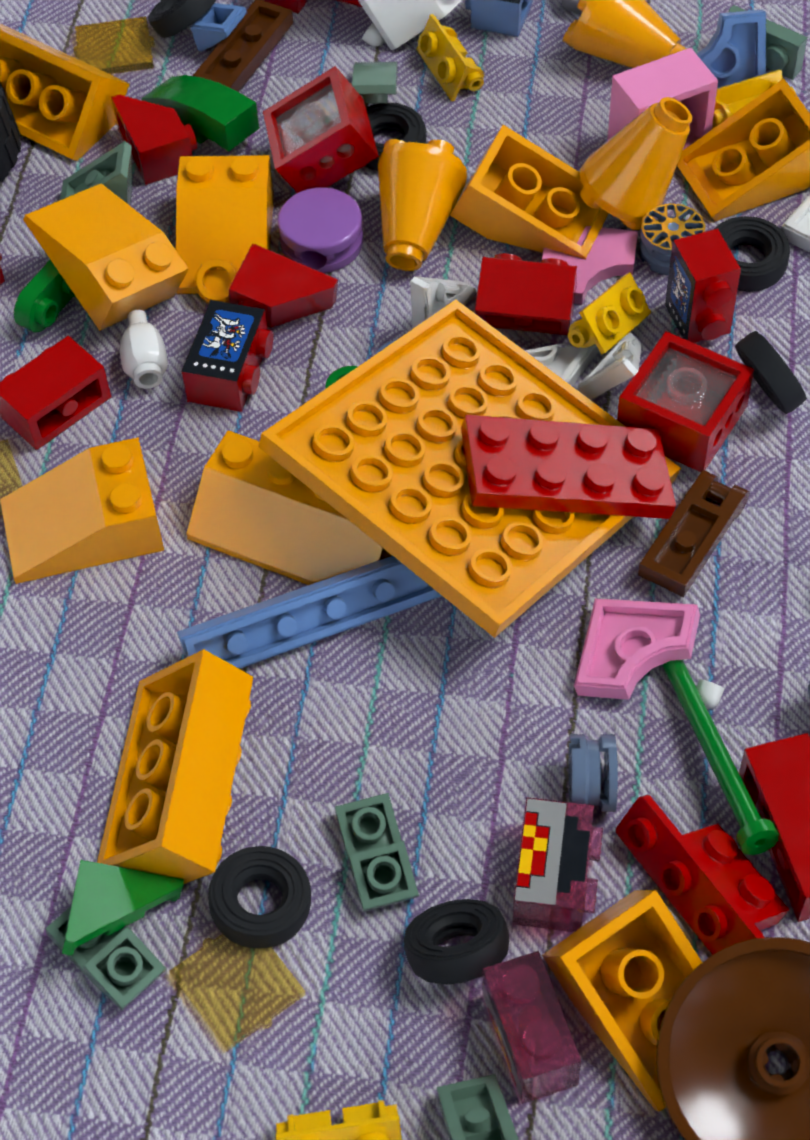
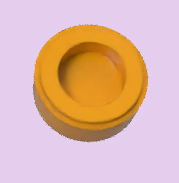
[194,258,238,305]

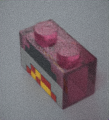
[512,797,603,932]
[482,951,581,1104]

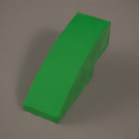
[141,75,260,152]

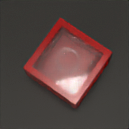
[262,66,379,193]
[617,331,754,472]

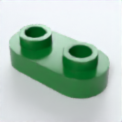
[14,260,76,333]

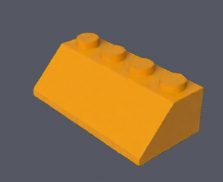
[0,23,130,161]
[186,430,392,585]
[97,649,254,884]

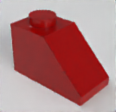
[111,95,198,185]
[229,243,338,328]

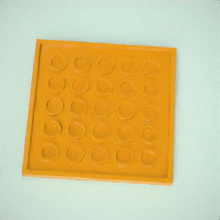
[258,299,681,638]

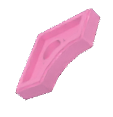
[542,226,638,305]
[574,598,700,700]

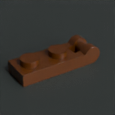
[638,470,750,598]

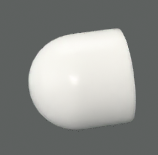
[362,22,385,46]
[697,679,725,709]

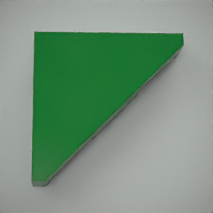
[62,860,184,956]

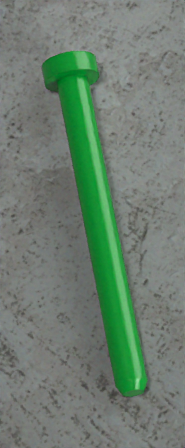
[663,660,779,855]

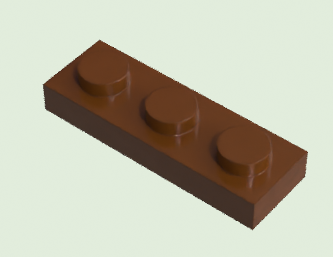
[193,0,293,92]

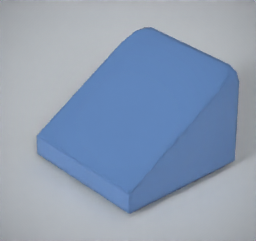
[190,3,247,52]

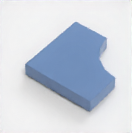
[697,9,766,88]

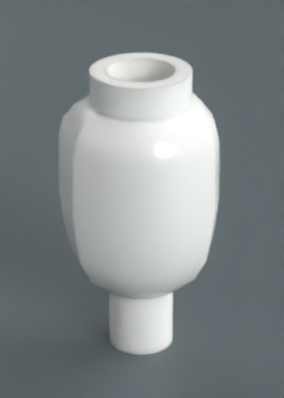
[120,309,168,389]

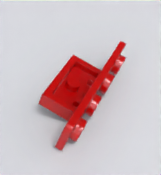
[616,795,789,955]

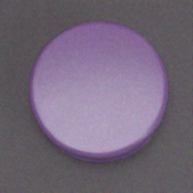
[278,187,363,273]

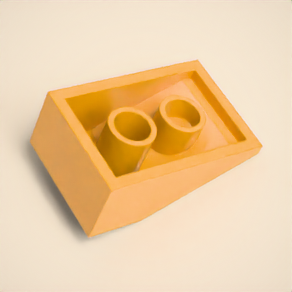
[677,78,810,221]
[450,125,609,259]
[176,155,274,294]
[23,183,189,331]
[0,437,164,584]
[542,890,702,1112]

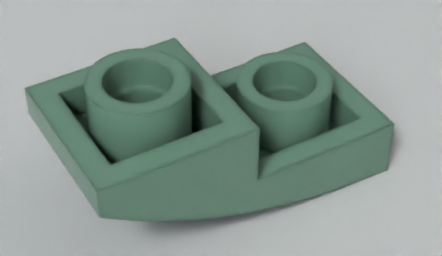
[352,62,398,104]
[335,793,419,912]
[45,906,166,1010]

